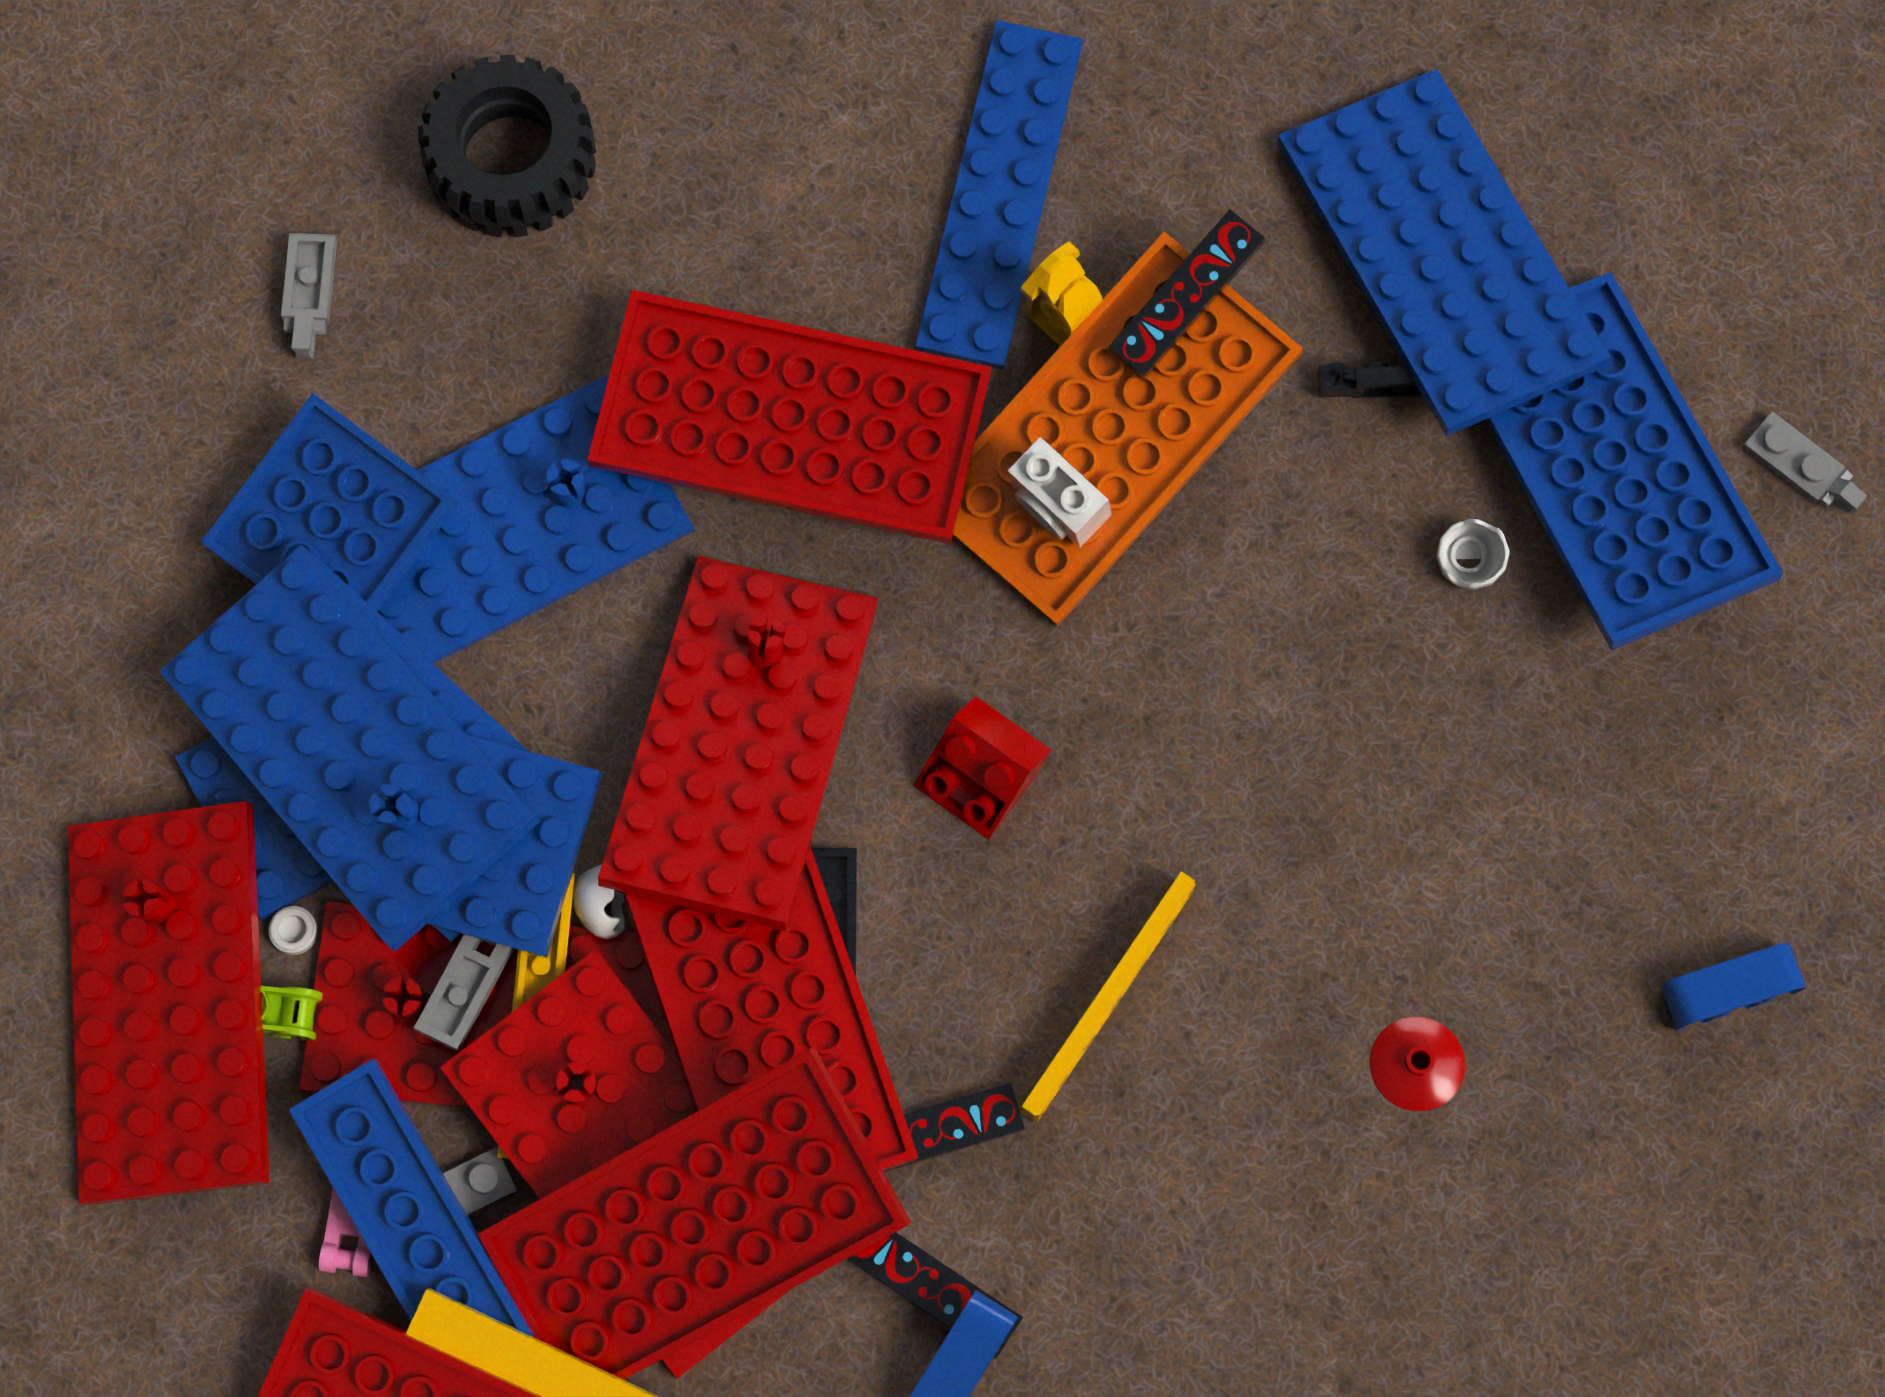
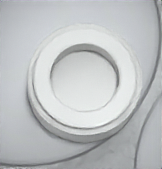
[268,906,318,955]

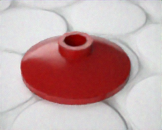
[1370,1017,1465,1111]

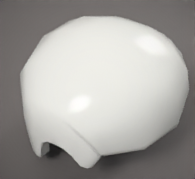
[1436,519,1510,590]
[573,864,625,939]

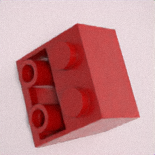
[913,696,1052,840]

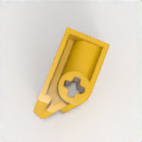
[1020,241,1103,346]

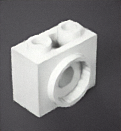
[1008,437,1112,548]

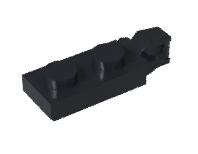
[1317,362,1422,398]

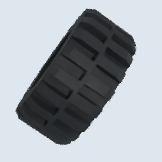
[418,55,596,237]

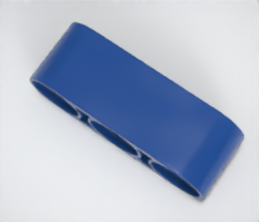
[1660,942,1807,1031]
[910,1290,1018,1397]

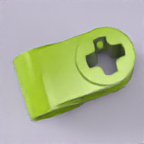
[260,986,323,1042]

